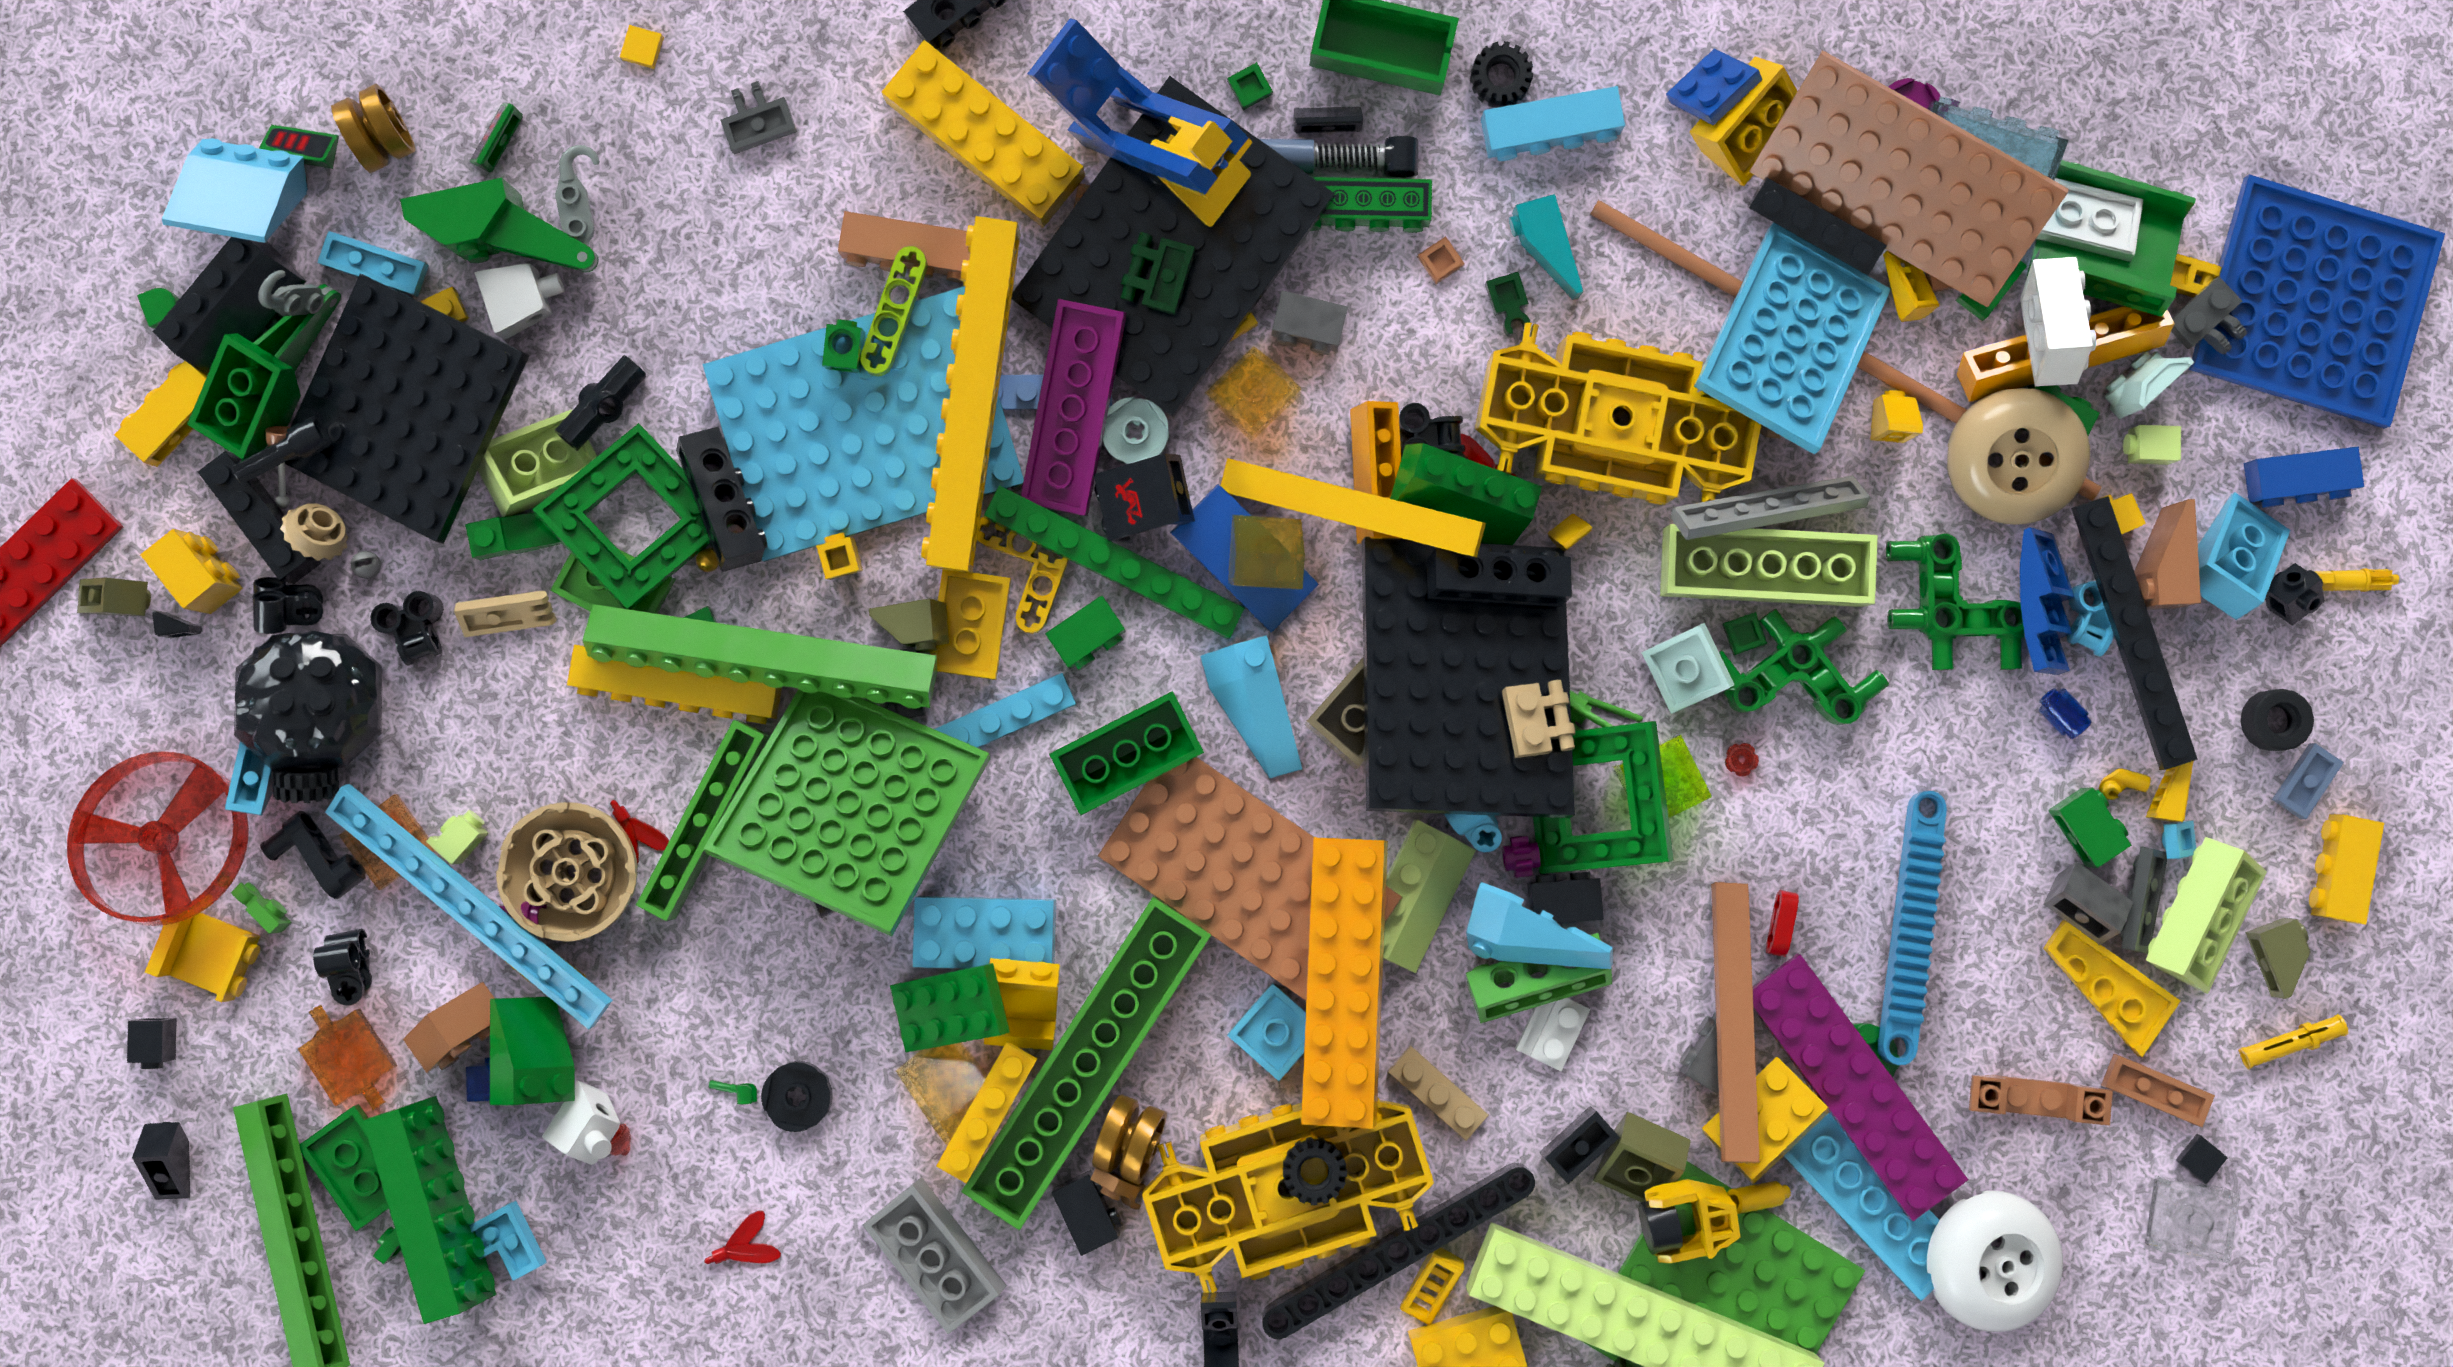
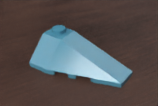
[1200,635,1302,778]

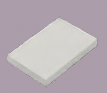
[2036,175,2143,262]

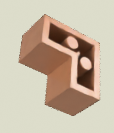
[403,982,494,1073]

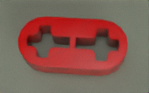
[1766,890,1799,957]

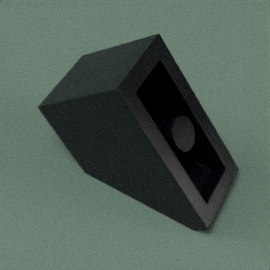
[132,1122,190,1200]

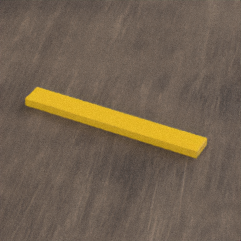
[1220,458,1486,557]

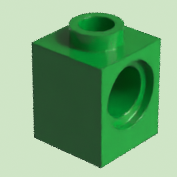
[822,319,865,373]

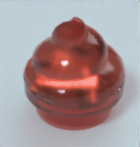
[610,1124,631,1156]

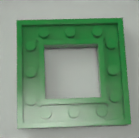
[532,423,731,610]
[1533,721,1674,874]

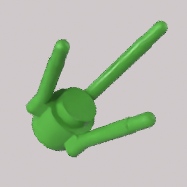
[1570,690,1643,731]

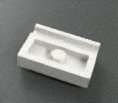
[1515,998,1591,1071]

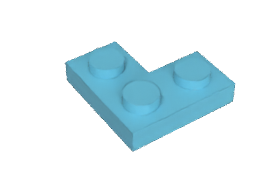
[470,1201,547,1281]

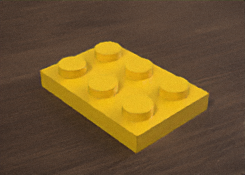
[930,569,1011,680]

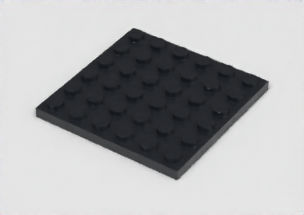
[285,273,530,544]

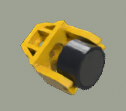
[1638,1179,1741,1263]

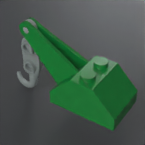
[400,145,600,272]
[187,270,341,460]

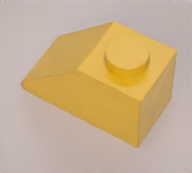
[1870,390,1923,443]

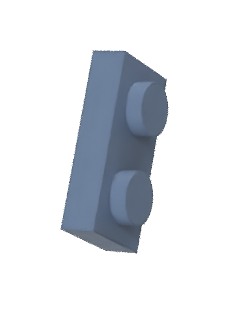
[2272,743,2344,819]

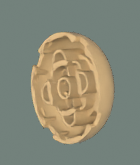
[1947,388,2090,525]
[496,802,638,942]

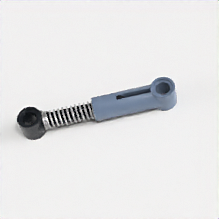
[1259,136,1418,177]

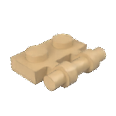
[1502,680,1576,758]

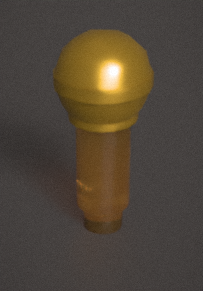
[696,530,738,572]

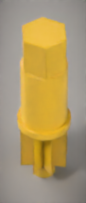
[2314,568,2399,592]

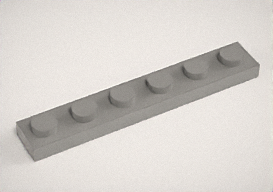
[1670,475,1870,540]

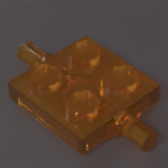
[298,1005,398,1111]

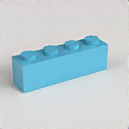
[1481,86,1625,161]

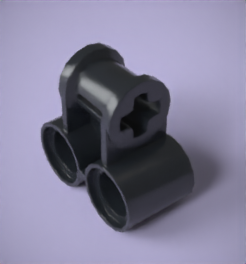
[1399,403,1465,459]
[252,577,323,634]
[370,591,444,666]
[313,928,372,1006]

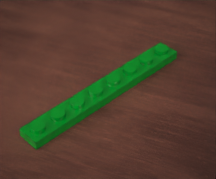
[984,485,1245,640]

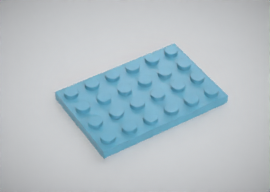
[1694,222,1891,455]

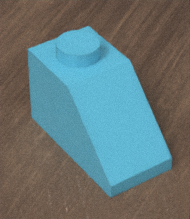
[225,742,273,816]

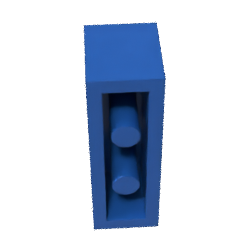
[2243,446,2365,508]

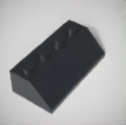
[152,237,307,375]

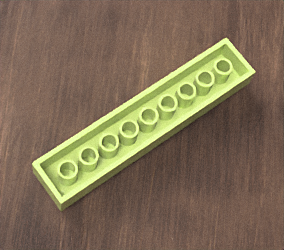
[1465,1222,1825,1367]

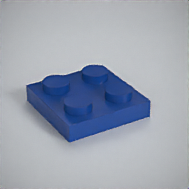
[1666,49,1763,125]

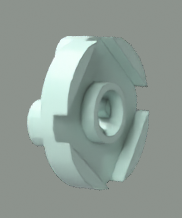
[1102,397,1169,465]

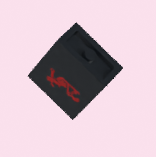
[1094,453,1195,541]

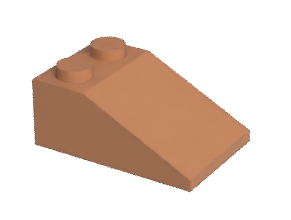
[2134,499,2201,610]

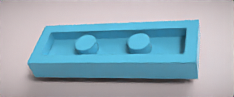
[317,231,429,297]

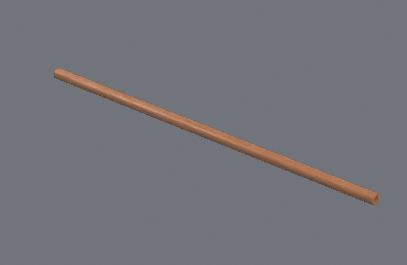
[1590,199,2101,501]

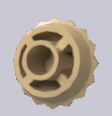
[280,503,349,561]

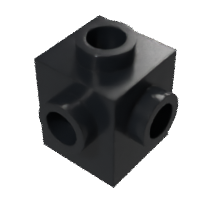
[2265,563,2325,626]

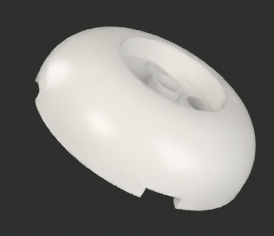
[1927,1191,2063,1332]

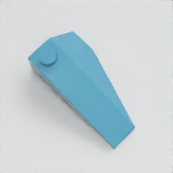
[1466,882,1613,969]

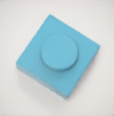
[2162,820,2196,859]

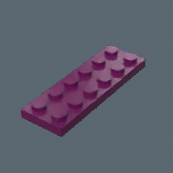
[1021,299,1127,516]

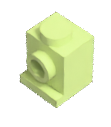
[426,810,489,865]

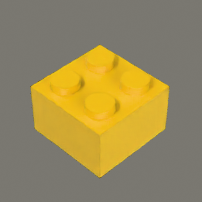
[140,529,243,614]

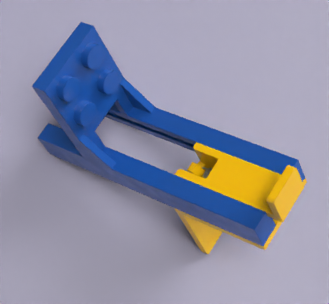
[1027,18,1253,227]

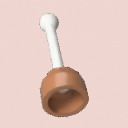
[265,426,290,508]

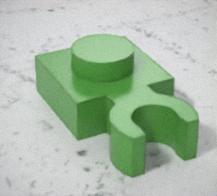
[231,882,292,934]

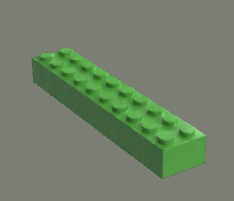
[961,896,1211,1231]

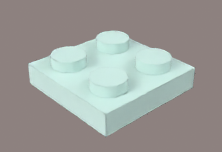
[1641,623,1734,714]

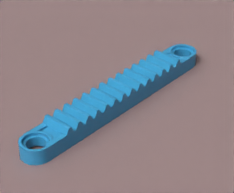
[1878,791,1947,1065]

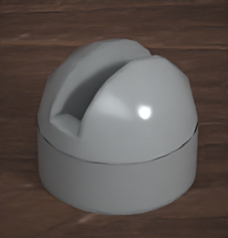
[351,551,381,579]

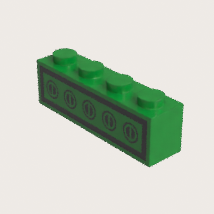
[1310,177,1432,233]

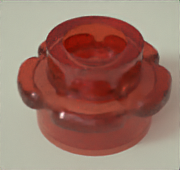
[1725,743,1759,776]

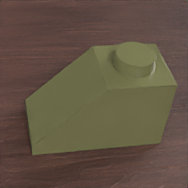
[77,577,151,617]
[869,598,949,653]
[2245,918,2311,999]

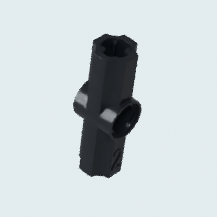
[555,355,646,451]

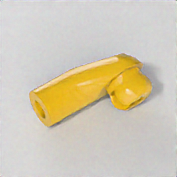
[2099,768,2151,800]

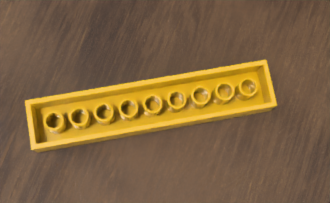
[921,216,1021,574]

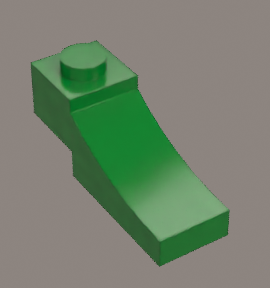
[465,513,562,561]

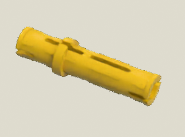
[2238,1014,2349,1069]

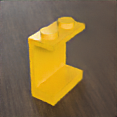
[144,906,260,1003]
[984,958,1060,1050]

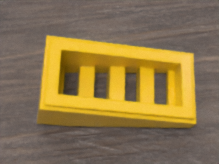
[1883,251,1940,322]
[2146,761,2193,822]
[1400,1247,1464,1326]

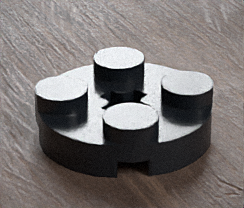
[761,1061,833,1132]

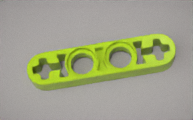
[860,246,928,377]

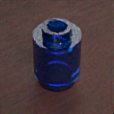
[2039,688,2092,739]

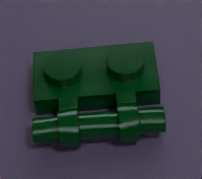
[1120,232,1196,315]

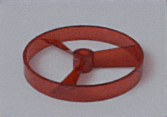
[67,751,249,926]

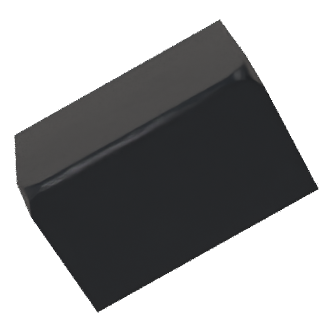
[152,610,203,638]

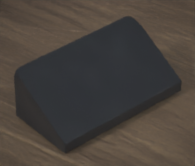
[1294,107,1363,133]

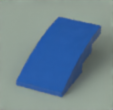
[1170,484,1319,633]
[2020,527,2074,675]

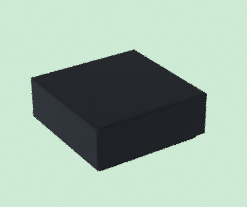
[2175,1134,2228,1184]

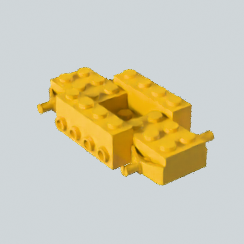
[1474,322,1761,505]
[1142,1097,1434,1293]

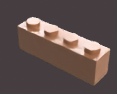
[838,211,970,283]

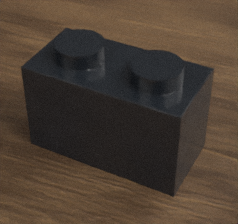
[1527,871,1604,923]
[1539,1106,1620,1184]
[1051,1170,1123,1256]

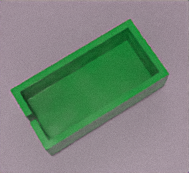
[1309,0,1459,96]

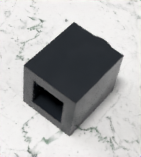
[127,1018,177,1069]

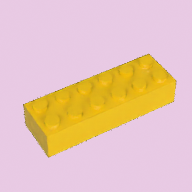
[881,40,1086,228]

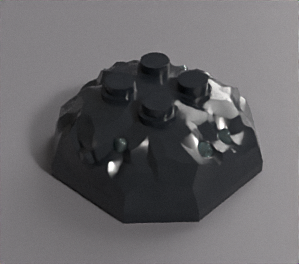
[234,631,382,769]

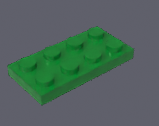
[890,963,1010,1053]

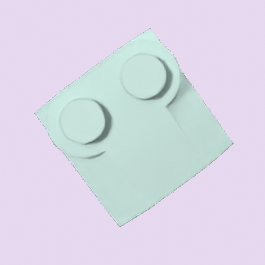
[2105,351,2194,419]

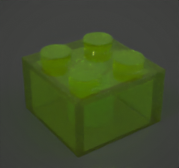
[1613,735,1712,818]

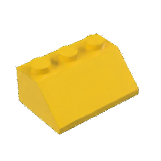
[1689,56,1797,186]

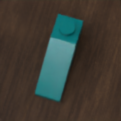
[1509,194,1584,300]

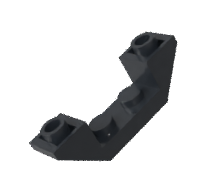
[1200,1291,1239,1367]

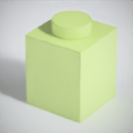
[2123,425,2181,465]

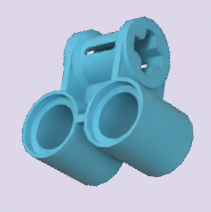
[2067,581,2114,657]
[1444,814,1502,853]

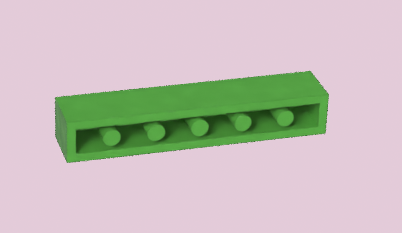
[636,719,770,921]

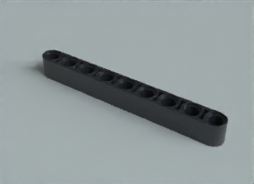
[1262,1162,1535,1340]

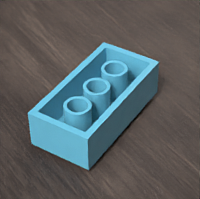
[913,896,1056,968]

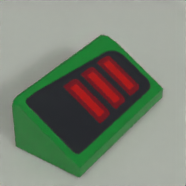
[470,103,523,173]
[259,124,339,169]

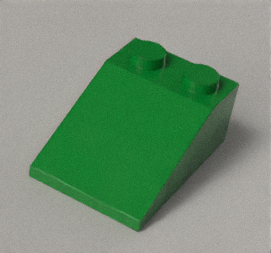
[490,997,575,1105]

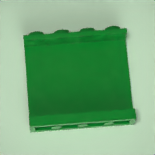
[2026,160,2196,317]

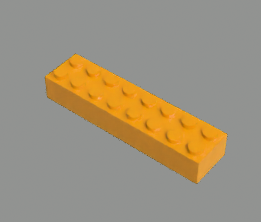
[1301,837,1388,1129]

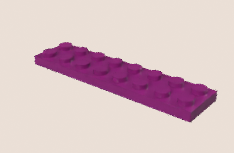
[1753,953,1969,1221]

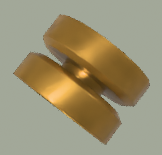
[331,83,416,173]
[1092,1094,1167,1184]

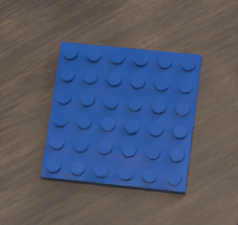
[2189,174,2445,429]

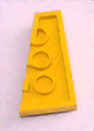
[2043,920,2181,1057]

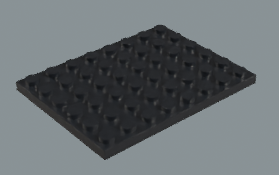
[1012,76,1335,418]
[1361,537,1575,818]

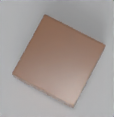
[1417,236,1465,284]

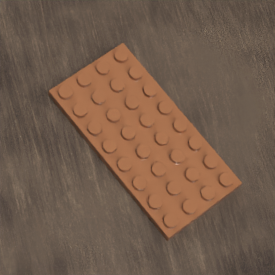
[1749,50,2068,307]
[1098,757,1403,1001]

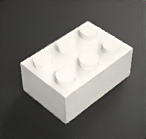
[2020,257,2096,387]

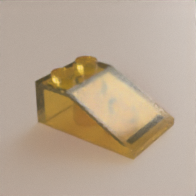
[896,1042,1014,1146]

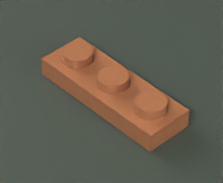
[2101,1054,2215,1127]

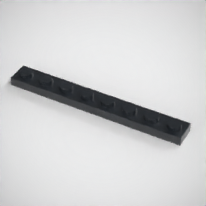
[2071,496,2198,770]

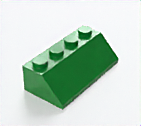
[1390,443,1542,545]
[1049,691,1204,816]

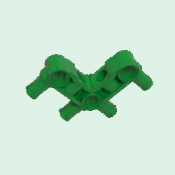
[1885,533,2025,671]
[1719,608,1889,725]

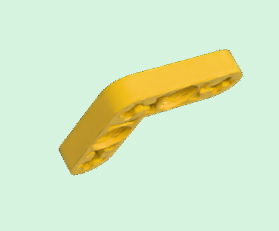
[977,517,1069,634]

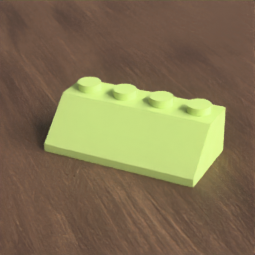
[1383,820,1476,973]
[2146,837,2267,994]

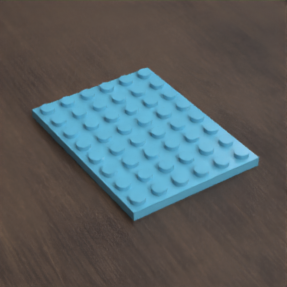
[702,286,1024,562]

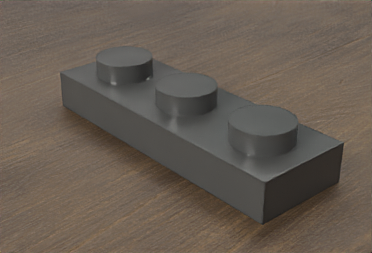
[2121,847,2167,954]

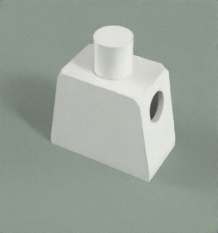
[474,263,565,339]
[542,1081,620,1165]

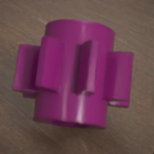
[1502,836,1541,878]

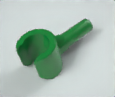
[708,1080,757,1105]

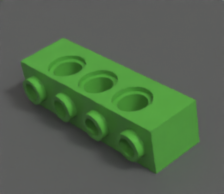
[1466,933,1613,1024]

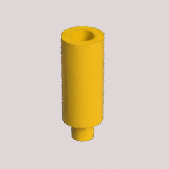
[1727,1181,1791,1214]

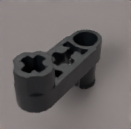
[260,810,366,899]

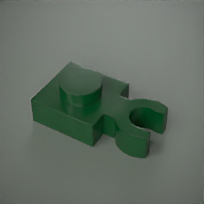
[1485,271,1530,337]

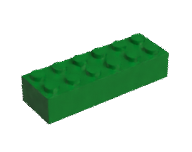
[363,1095,497,1324]

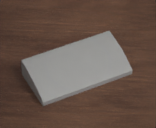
[862,1177,1007,1334]

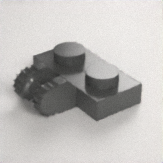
[720,81,797,154]
[2171,276,2247,354]

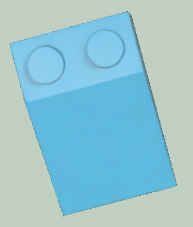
[2198,492,2290,620]

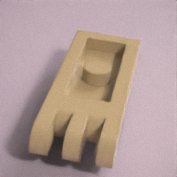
[454,591,557,637]

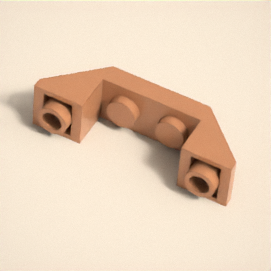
[1969,1075,2113,1126]

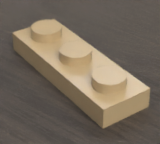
[1388,1045,1489,1141]

